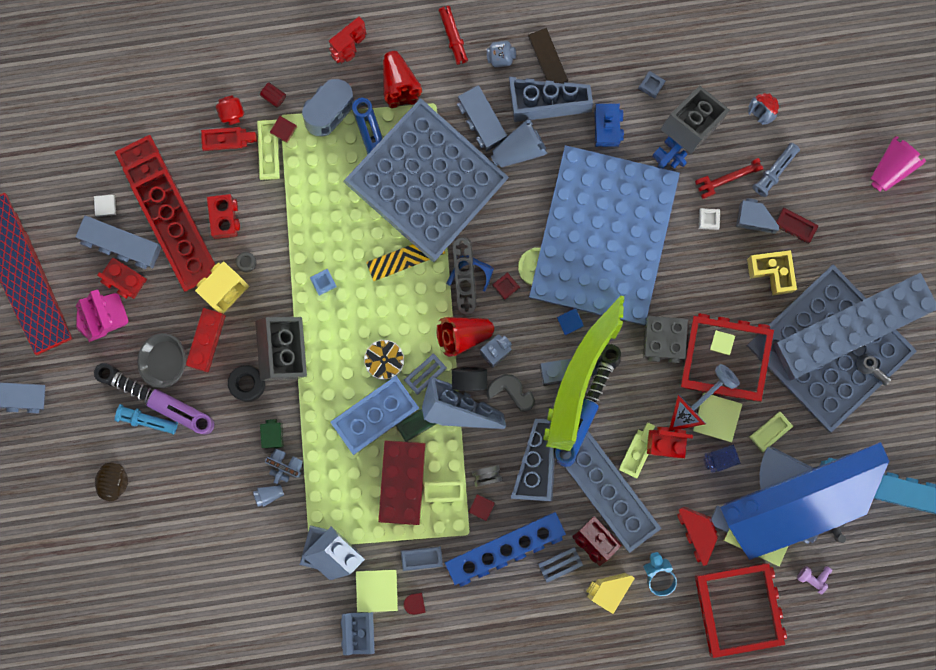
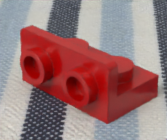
[97,257,147,299]
[647,427,693,459]

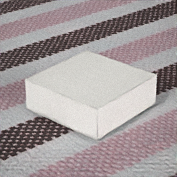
[94,195,116,217]
[699,208,720,230]

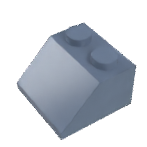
[302,526,365,580]

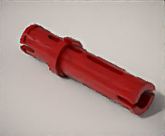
[438,6,468,65]

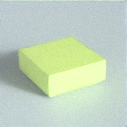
[710,330,735,356]

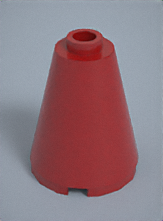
[437,317,494,357]

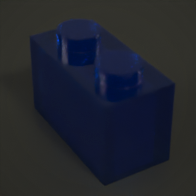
[703,444,741,473]

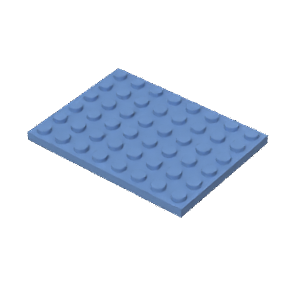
[529,145,680,326]

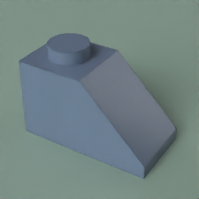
[736,198,779,234]

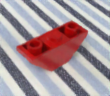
[677,506,719,566]

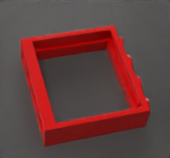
[681,313,774,402]
[695,563,787,658]

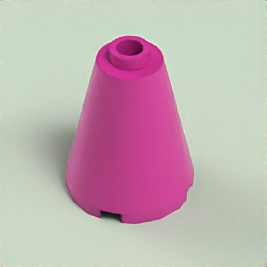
[871,136,926,192]

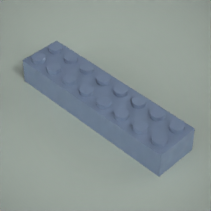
[772,273,936,381]

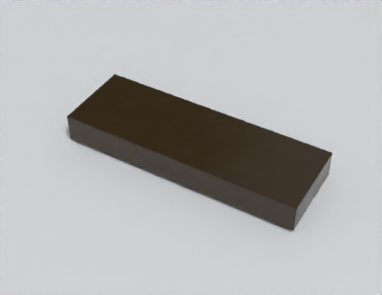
[528,28,568,84]

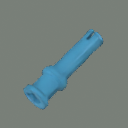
[115,404,178,435]

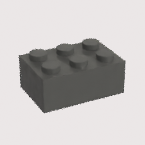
[661,86,730,154]
[255,317,307,381]

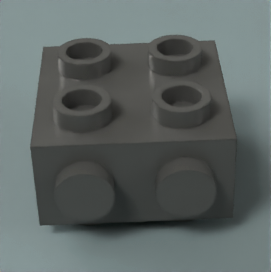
[643,316,688,364]

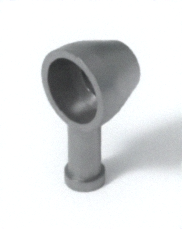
[856,354,891,386]

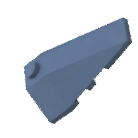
[422,377,506,429]

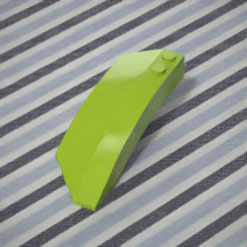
[543,295,624,451]

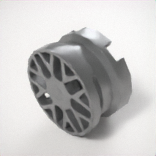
[472,465,502,487]

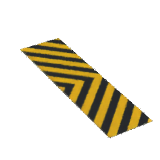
[366,244,446,281]

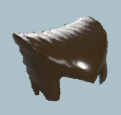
[95,462,128,502]

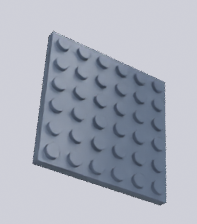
[343,98,509,262]
[746,264,917,433]

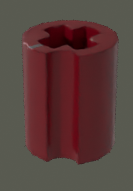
[260,82,286,108]

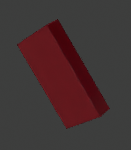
[776,208,819,244]

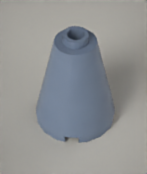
[491,119,548,168]

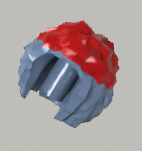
[748,93,779,125]

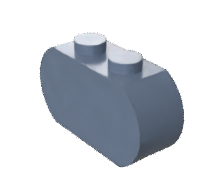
[302,79,354,137]

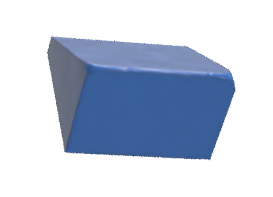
[557,308,584,335]

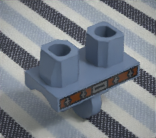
[265,448,303,484]

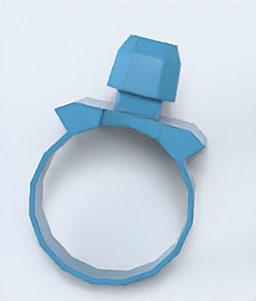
[643,552,677,596]

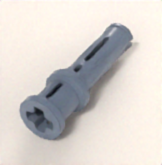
[752,143,800,197]

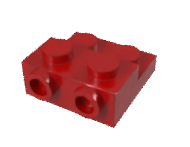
[329,16,367,64]

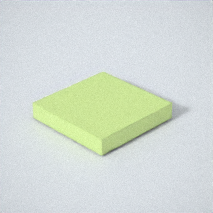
[693,393,742,442]
[356,570,398,612]

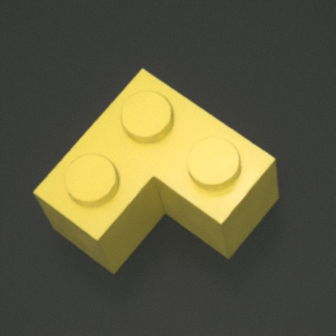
[747,250,797,296]

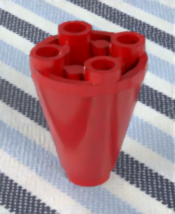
[383,51,422,108]

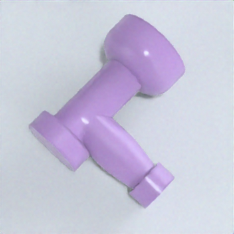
[797,566,832,595]

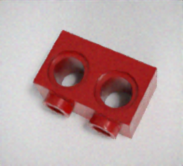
[207,194,240,239]

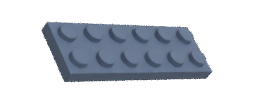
[560,431,662,553]

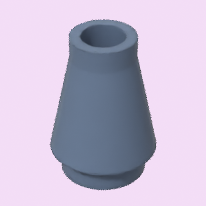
[253,485,284,507]

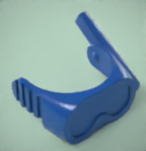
[446,255,494,292]

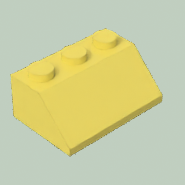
[586,573,635,614]

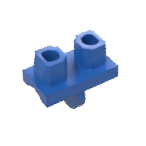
[652,137,687,169]

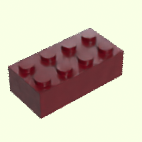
[378,440,426,525]

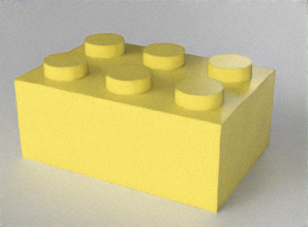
[195,261,249,314]

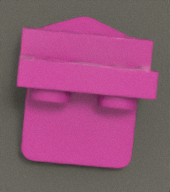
[76,290,128,342]

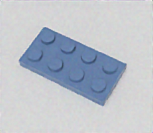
[330,376,419,455]

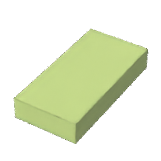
[749,411,793,452]
[424,481,464,502]

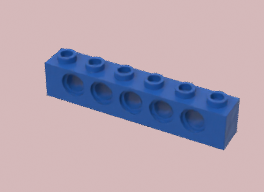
[445,512,566,587]

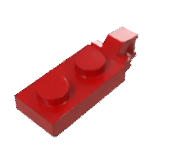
[201,127,257,151]

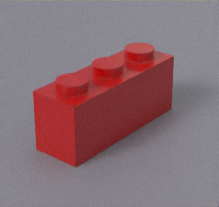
[185,308,226,373]

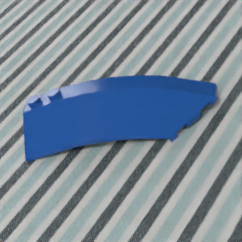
[720,442,889,560]

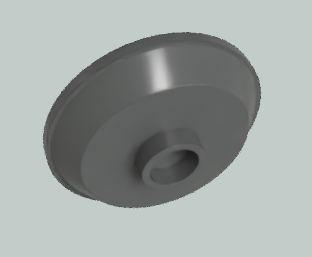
[137,333,186,388]

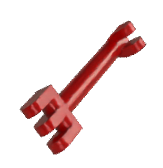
[695,158,764,199]

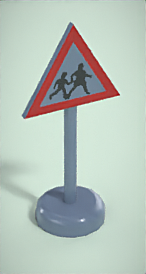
[669,364,740,431]

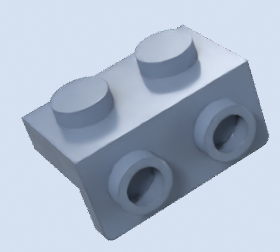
[341,612,375,655]

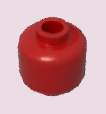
[216,95,244,126]

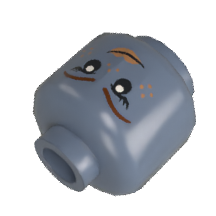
[487,41,516,68]

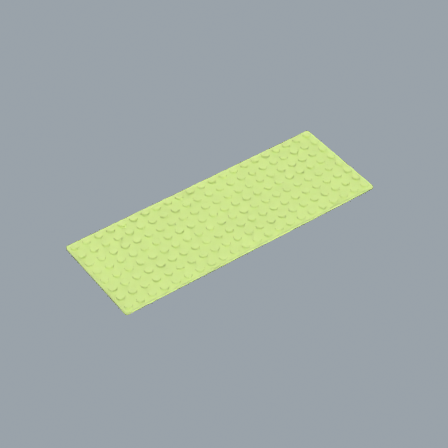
[282,103,470,544]

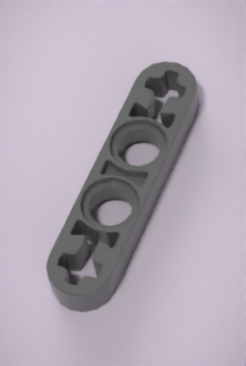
[453,237,477,315]

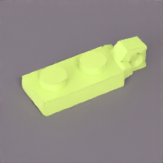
[618,423,655,478]

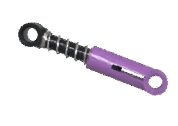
[94,363,214,435]

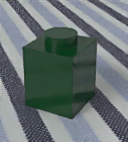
[260,419,284,449]

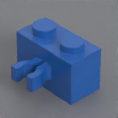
[594,103,624,147]

